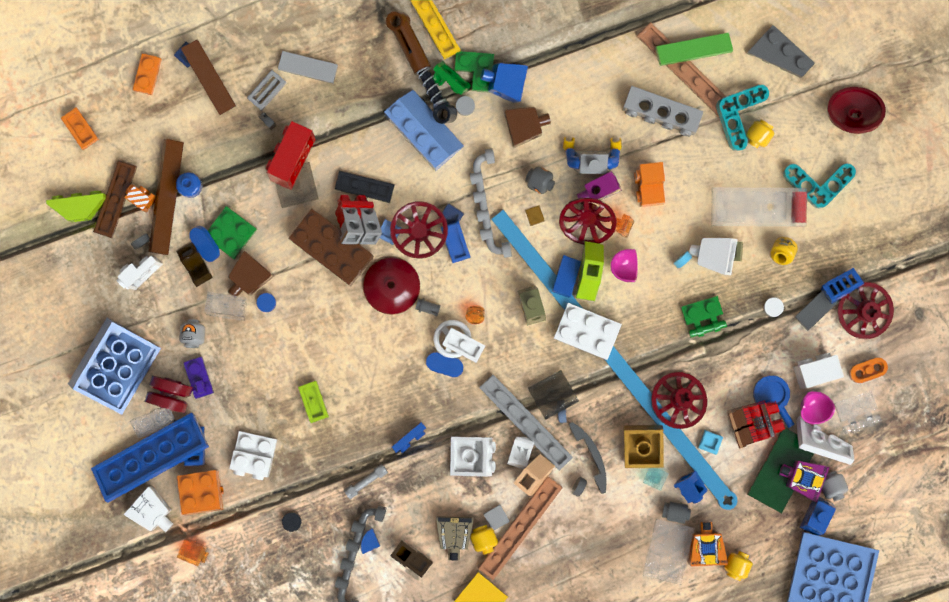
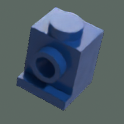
[674,471,708,504]

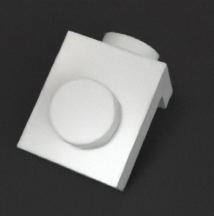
[507,437,534,469]

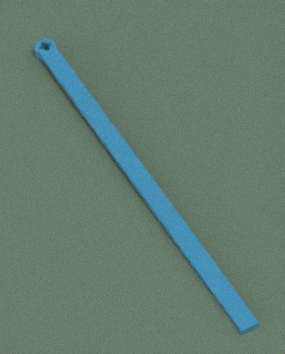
[491,210,738,510]

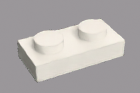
[442,328,485,363]

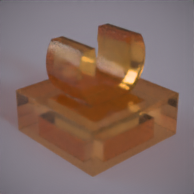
[611,214,635,238]

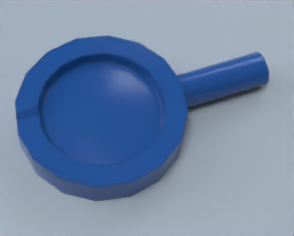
[753,376,795,428]

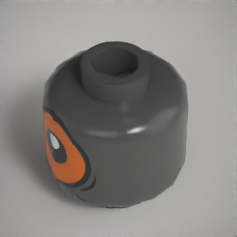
[525,166,555,194]

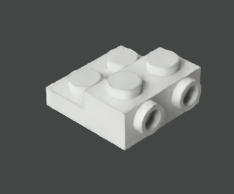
[116,256,163,290]
[230,431,277,480]
[450,437,496,477]

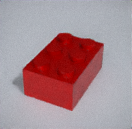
[266,121,316,190]

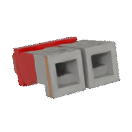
[335,194,382,245]

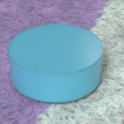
[673,251,692,269]

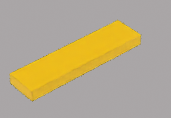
[410,0,460,60]

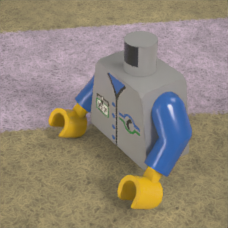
[563,137,622,174]

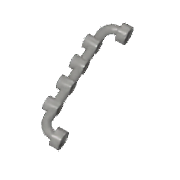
[470,148,512,258]

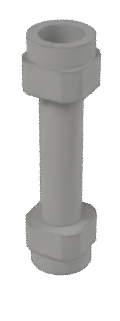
[344,463,388,499]

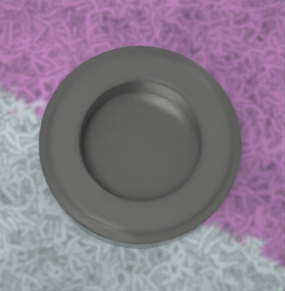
[131,233,150,250]
[571,477,587,497]

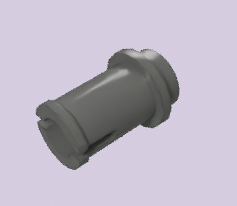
[415,298,441,316]

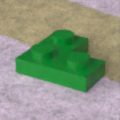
[455,51,494,93]

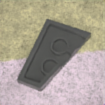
[747,25,815,78]

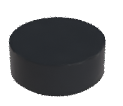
[282,512,302,532]

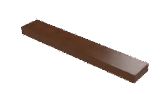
[148,139,184,255]

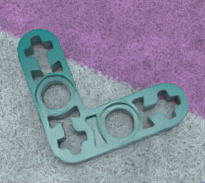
[716,85,769,151]
[783,163,856,209]

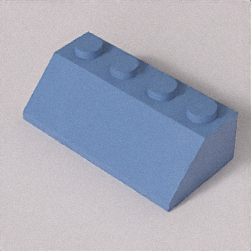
[384,90,464,171]

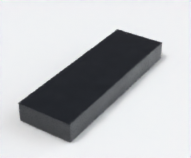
[335,171,395,203]

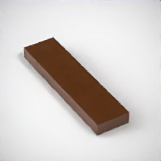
[181,39,236,115]
[93,160,137,239]

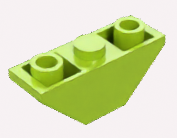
[46,191,106,223]
[576,242,604,301]

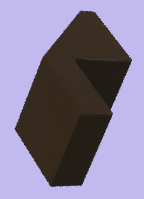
[176,242,213,287]
[390,540,433,578]

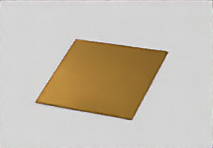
[525,205,545,226]

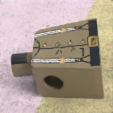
[436,516,473,561]

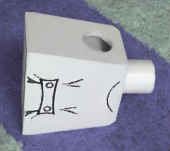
[124,486,173,532]

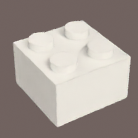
[793,353,844,389]

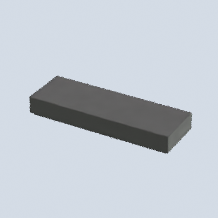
[795,282,844,331]

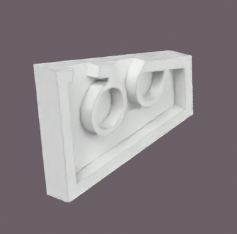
[796,416,854,465]

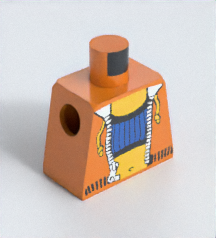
[689,522,728,566]

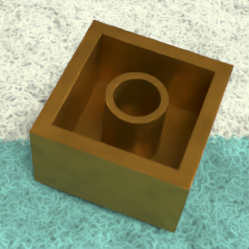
[623,425,664,468]

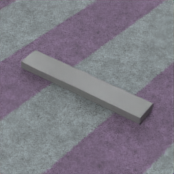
[479,375,573,471]

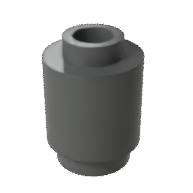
[662,501,691,524]

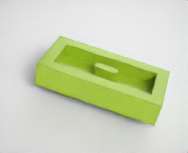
[298,381,329,423]

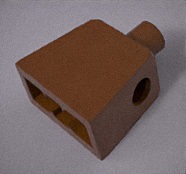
[504,107,551,148]
[227,251,274,299]

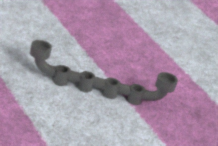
[335,505,387,602]

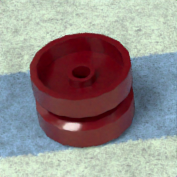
[144,375,193,413]

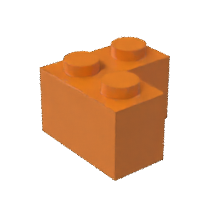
[634,162,665,207]

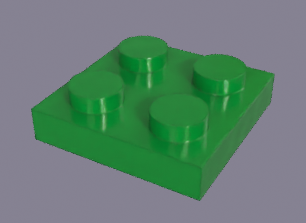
[208,206,258,260]

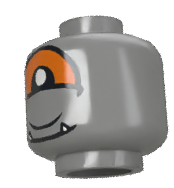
[179,319,205,348]

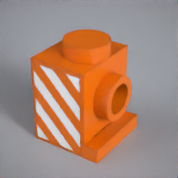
[124,184,156,213]

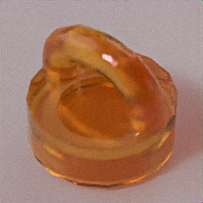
[465,305,485,324]

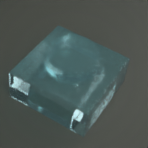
[643,468,669,491]

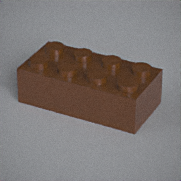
[288,208,374,287]

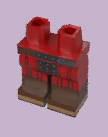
[727,400,785,449]

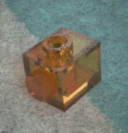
[177,538,209,567]

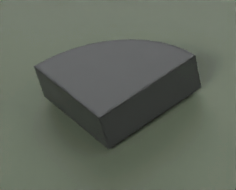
[258,112,276,130]

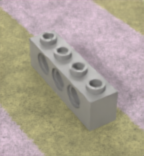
[623,86,704,137]

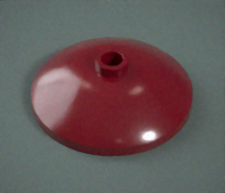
[827,87,886,134]
[363,257,420,315]

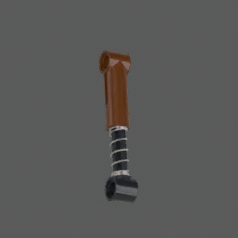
[386,12,457,124]

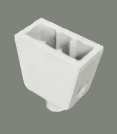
[690,238,738,275]

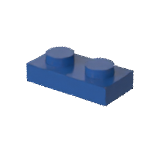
[392,422,426,453]

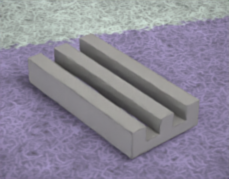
[247,70,287,111]

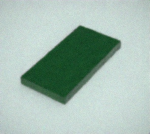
[747,428,814,514]

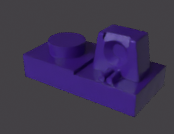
[183,357,214,399]

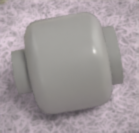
[822,471,849,501]

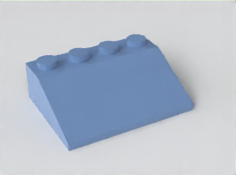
[68,318,161,415]

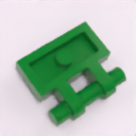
[680,296,727,338]

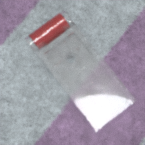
[711,187,807,227]

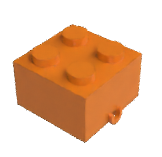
[177,470,224,516]

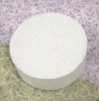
[764,298,784,317]

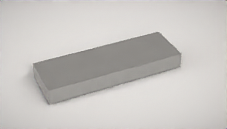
[278,51,338,84]

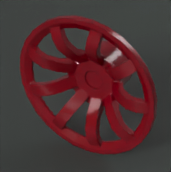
[559,198,617,245]
[390,201,448,259]
[837,282,894,339]
[651,372,708,429]

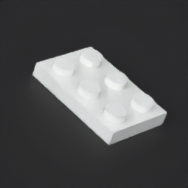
[554,303,622,360]

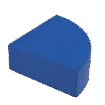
[361,528,380,554]

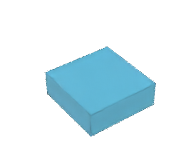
[698,430,723,455]

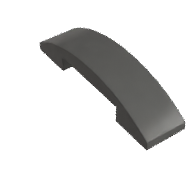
[568,422,607,494]

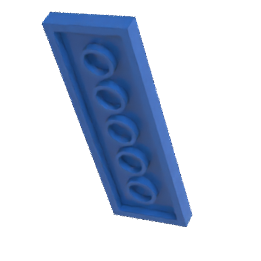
[91,413,209,503]

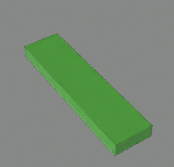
[655,33,733,66]

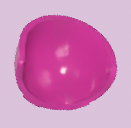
[611,249,638,282]
[800,391,835,424]

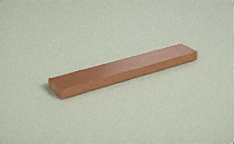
[637,22,730,116]
[478,476,563,580]

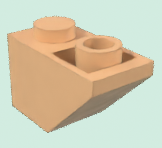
[514,454,555,496]

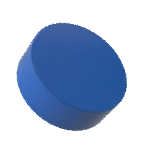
[257,293,276,312]

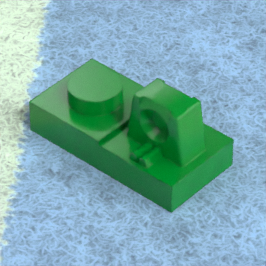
[433,61,471,95]

